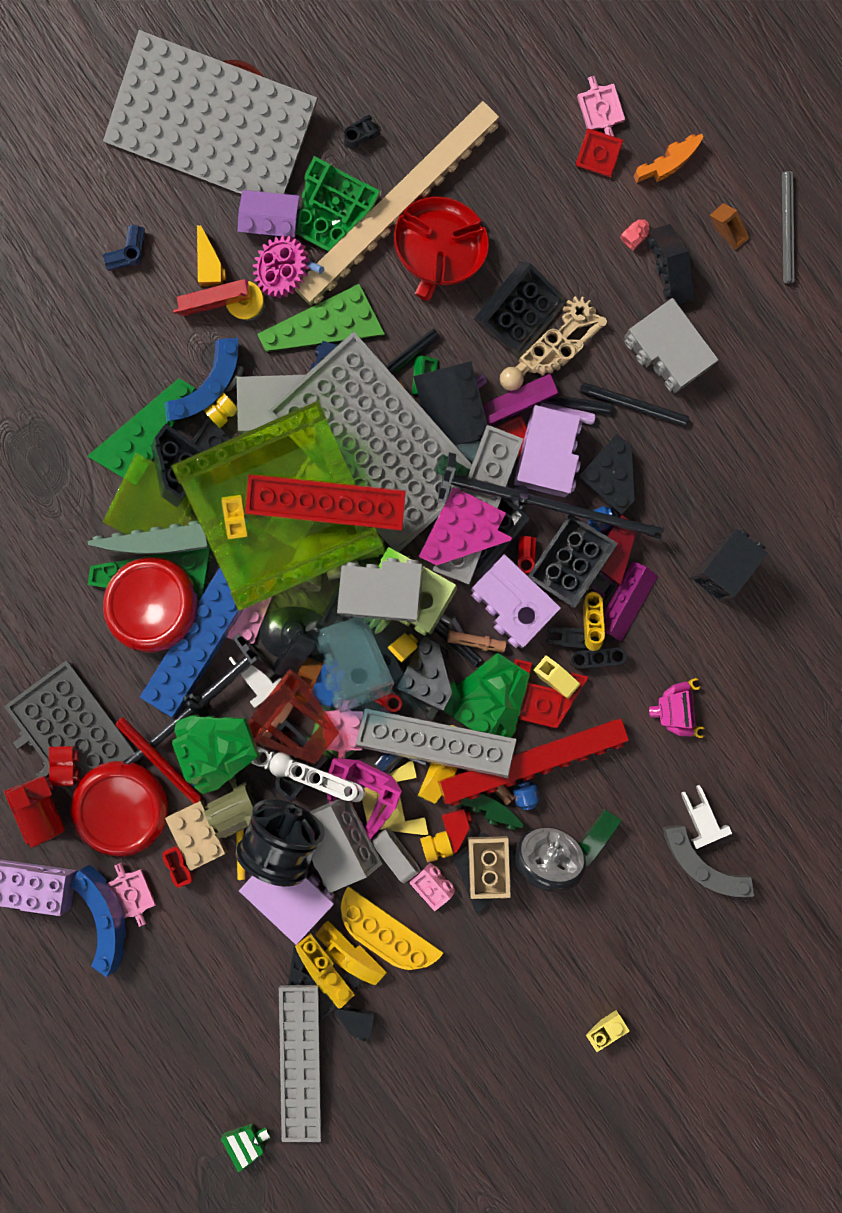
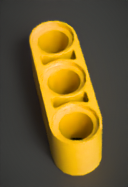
[583,592,605,651]

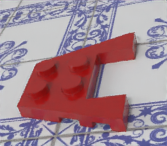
[514,659,588,728]

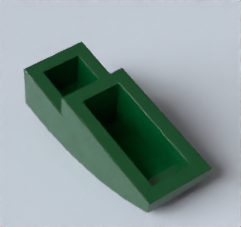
[579,809,622,867]

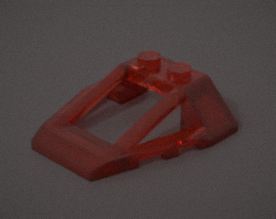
[248,669,339,764]

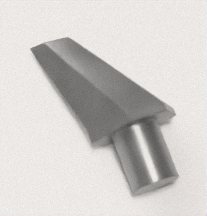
[223,366,244,393]
[441,614,464,633]

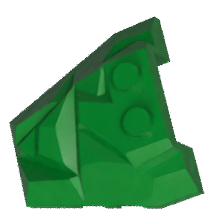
[296,156,381,251]
[452,653,530,738]
[172,715,260,794]

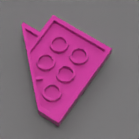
[419,487,512,565]

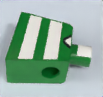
[221,1124,271,1172]

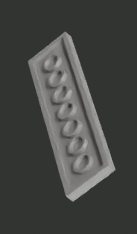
[432,425,523,584]
[356,709,517,778]

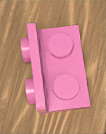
[409,862,456,911]

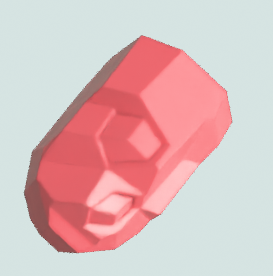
[620,219,650,251]

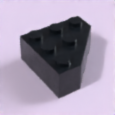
[647,224,694,305]
[151,423,213,507]
[577,434,635,517]
[397,637,461,716]
[273,719,333,802]

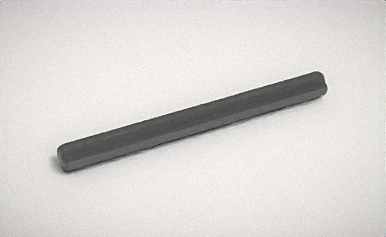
[782,171,795,284]

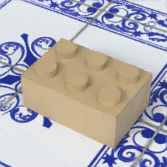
[165,800,228,871]
[468,836,510,899]

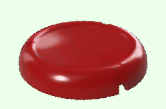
[394,197,489,286]
[103,557,198,653]
[71,761,168,857]

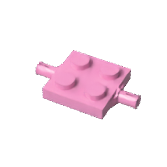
[577,76,625,137]
[323,697,363,759]
[106,862,156,927]

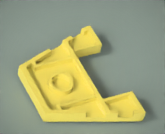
[362,761,428,835]

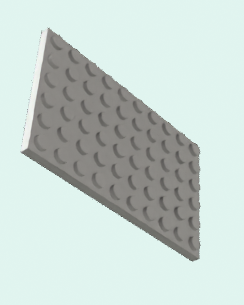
[103,30,318,194]
[267,331,472,552]

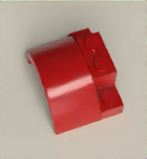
[4,776,65,848]

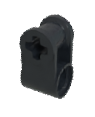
[343,115,380,149]
[378,651,404,689]

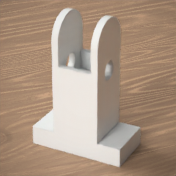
[229,656,286,708]
[681,785,732,849]

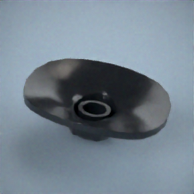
[260,606,328,658]

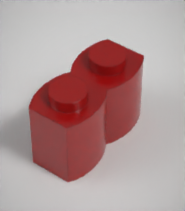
[49,746,79,786]
[162,845,194,888]

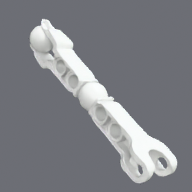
[251,746,365,802]

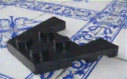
[453,832,521,913]
[288,944,362,1024]

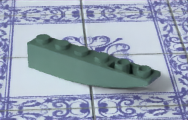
[88,521,209,555]

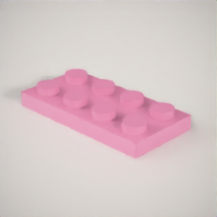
[227,571,281,644]

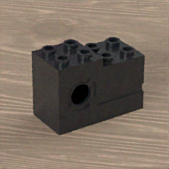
[690,529,768,601]

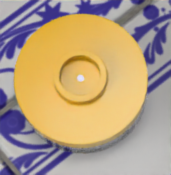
[226,281,266,321]

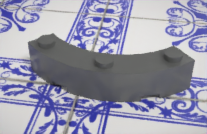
[663,825,754,897]

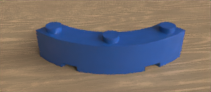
[164,338,238,422]
[70,865,126,977]

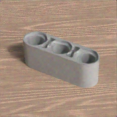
[371,827,420,883]

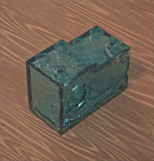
[316,617,394,713]

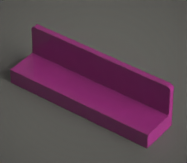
[482,374,559,426]
[603,561,657,642]

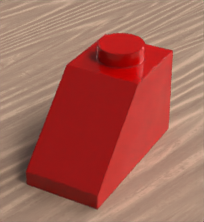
[441,808,472,853]

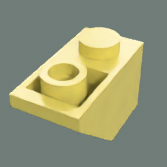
[534,656,580,699]
[586,1010,629,1052]

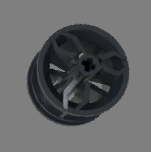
[235,799,324,887]

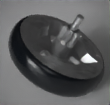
[515,827,586,892]

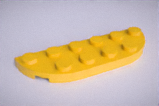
[341,886,443,970]

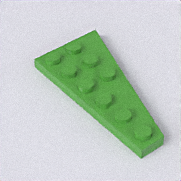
[257,284,385,352]

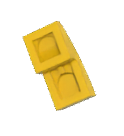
[221,495,247,539]

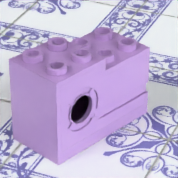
[513,405,582,497]
[471,555,560,648]
[0,860,77,916]
[239,874,336,945]

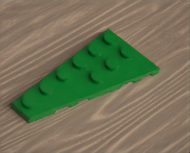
[87,378,196,486]
[87,545,211,602]

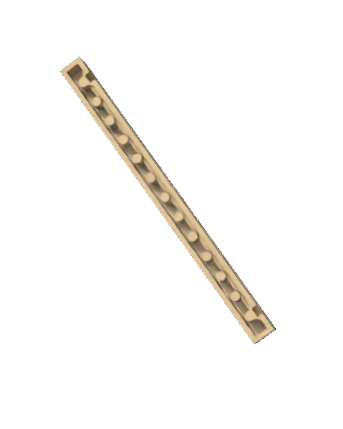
[294,101,499,306]

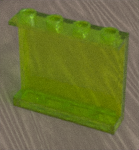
[102,453,201,535]

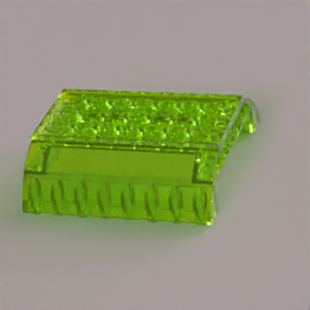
[171,400,383,611]

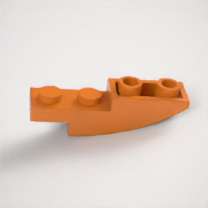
[634,134,704,183]

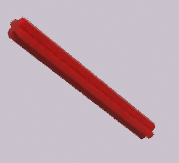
[116,717,202,804]

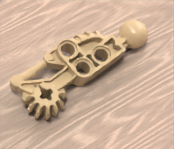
[500,297,607,391]

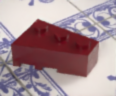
[601,515,636,586]

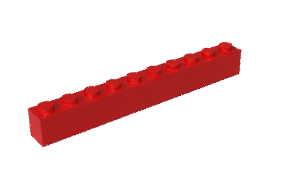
[437,719,629,806]

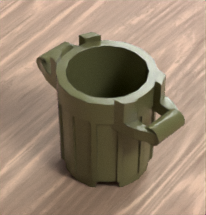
[204,777,256,839]

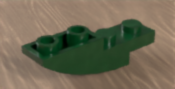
[454,793,523,830]

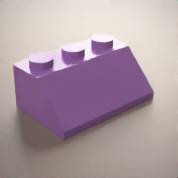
[238,190,300,237]

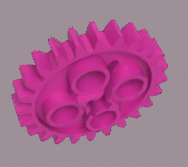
[253,235,310,298]

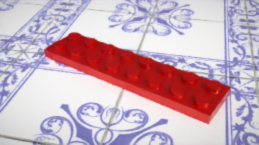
[245,474,406,530]

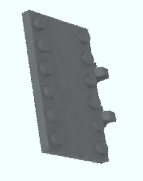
[4,660,135,798]

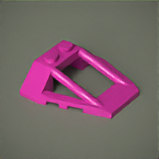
[327,758,402,840]

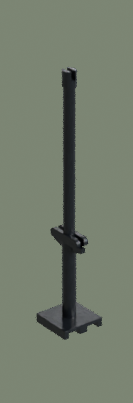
[438,452,664,539]
[124,633,275,765]

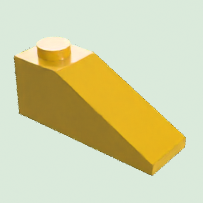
[197,225,226,287]
[388,633,418,663]

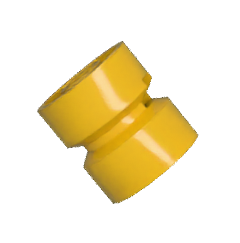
[204,392,238,428]
[420,831,453,863]

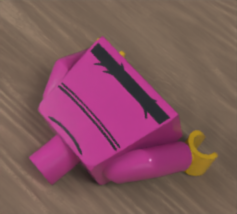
[649,678,704,738]

